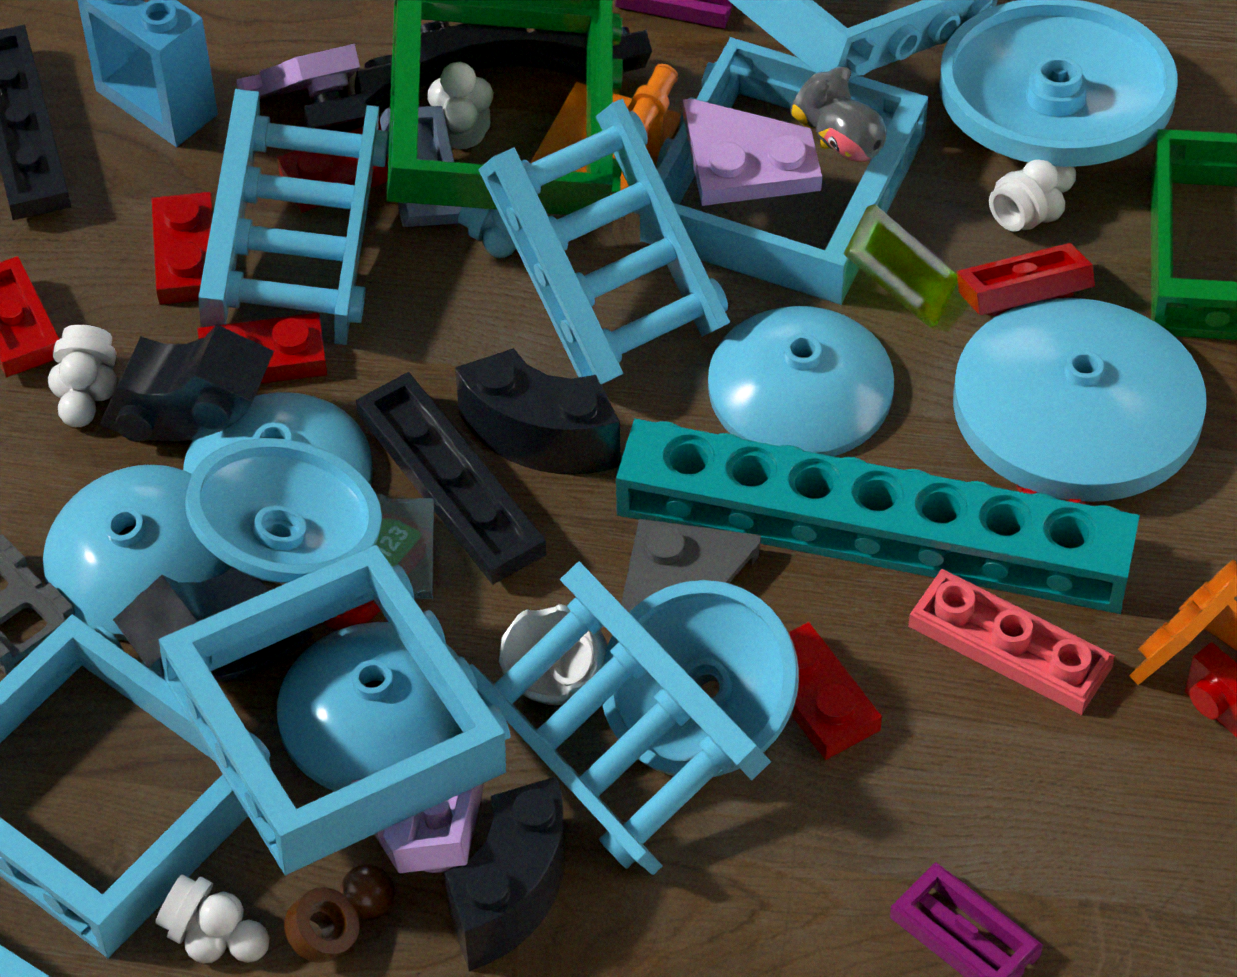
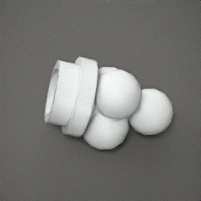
[427,62,494,149]
[989,160,1076,231]
[48,325,118,427]
[155,874,270,964]

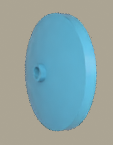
[939,0,1178,167]
[953,298,1207,502]

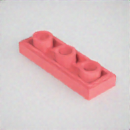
[908,569,1115,715]

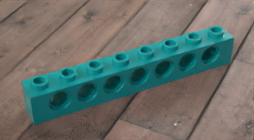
[616,418,1140,614]

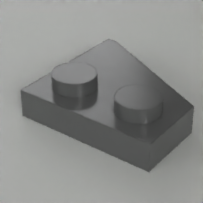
[621,519,761,612]

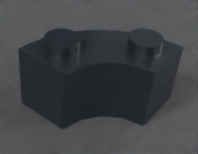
[99,324,274,441]
[455,348,621,474]
[113,568,313,683]
[445,776,565,971]

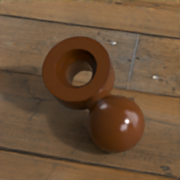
[284,865,395,963]

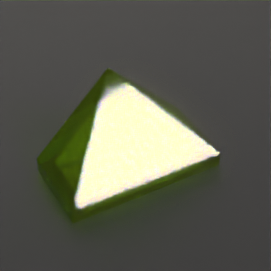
[843,204,958,327]

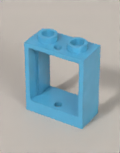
[77,0,218,148]

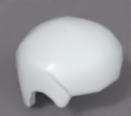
[499,604,608,705]

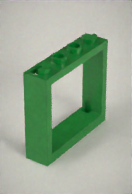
[387,0,623,215]
[1151,129,1237,340]

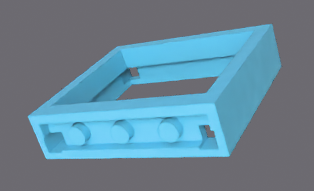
[728,0,998,79]
[634,37,928,305]
[159,545,511,875]
[0,614,271,958]

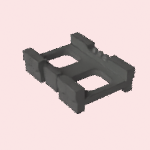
[0,534,75,675]

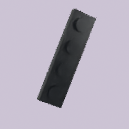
[0,24,71,221]
[356,372,547,585]

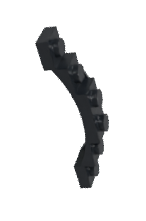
[303,21,652,132]

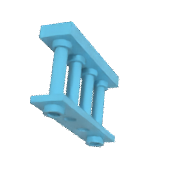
[198,89,389,345]
[478,98,730,385]
[470,561,771,875]

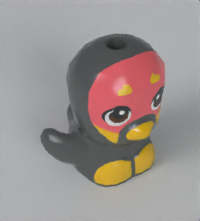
[790,67,887,162]

